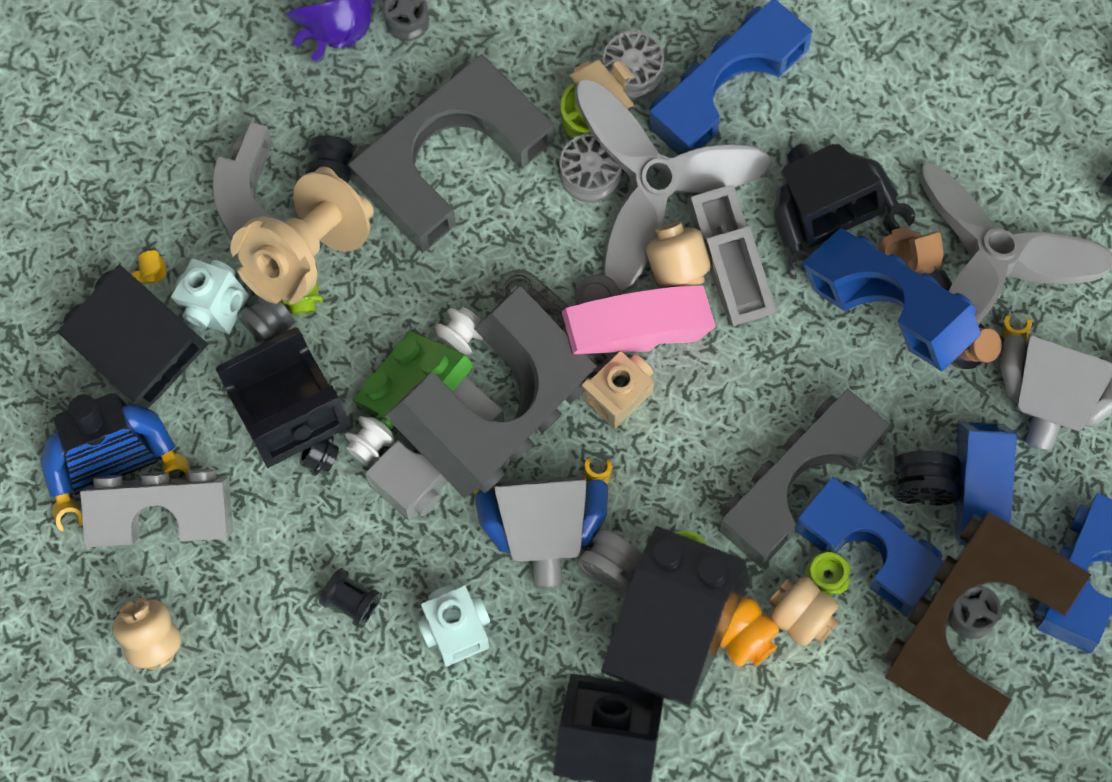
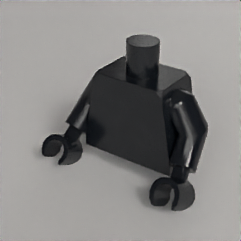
[774,144,915,280]

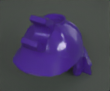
[284,0,375,63]

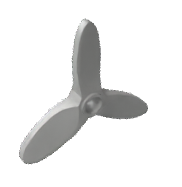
[575,80,771,291]
[919,162,1112,326]

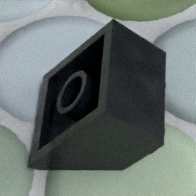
[553,674,664,782]

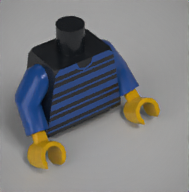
[40,393,191,531]

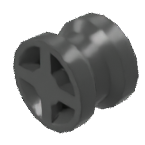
[384,0,429,41]
[237,295,295,343]
[948,585,1001,639]

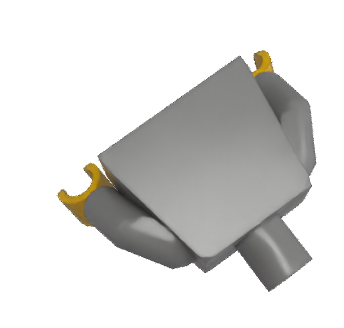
[1000,315,1112,451]

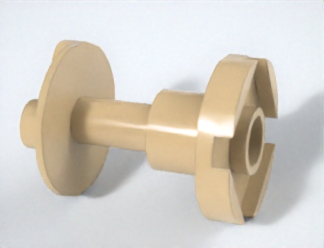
[230,166,374,305]

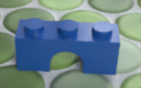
[795,477,943,618]
[1034,493,1112,654]

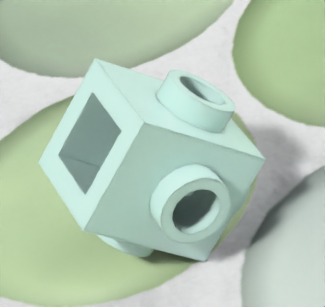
[171,258,250,334]
[417,585,490,667]

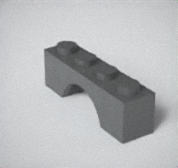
[719,389,890,568]

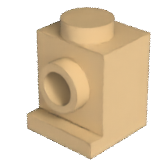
[581,351,654,429]

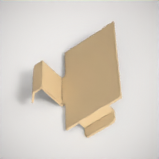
[569,59,634,109]

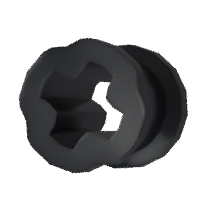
[319,568,382,628]

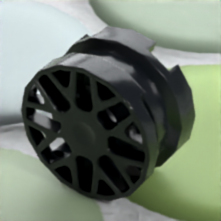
[893,451,961,506]

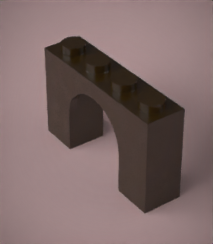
[881,510,1091,741]

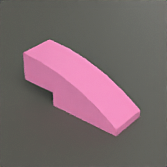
[562,285,716,354]

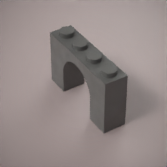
[348,54,555,253]
[385,285,597,498]

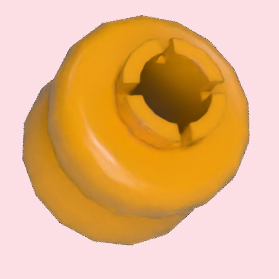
[720,597,779,667]

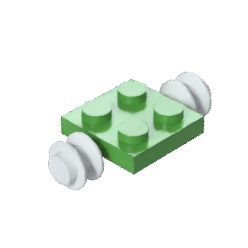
[345,307,483,465]

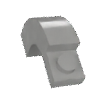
[213,122,287,240]

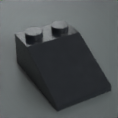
[601,526,749,709]

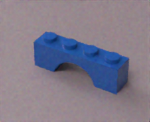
[649,0,812,155]
[802,228,981,372]

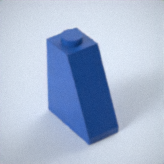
[955,421,1017,545]

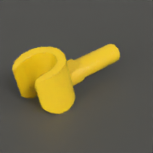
[131,250,166,284]

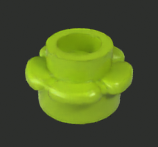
[280,283,323,315]
[804,551,851,596]

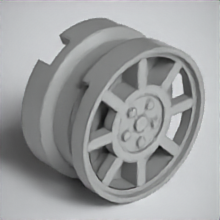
[577,529,643,599]

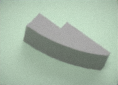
[686,184,777,327]

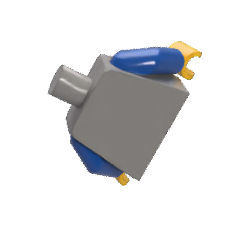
[473,458,613,587]

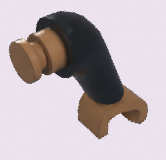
[879,226,1002,369]

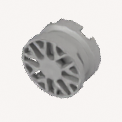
[602,31,664,100]
[559,133,622,203]

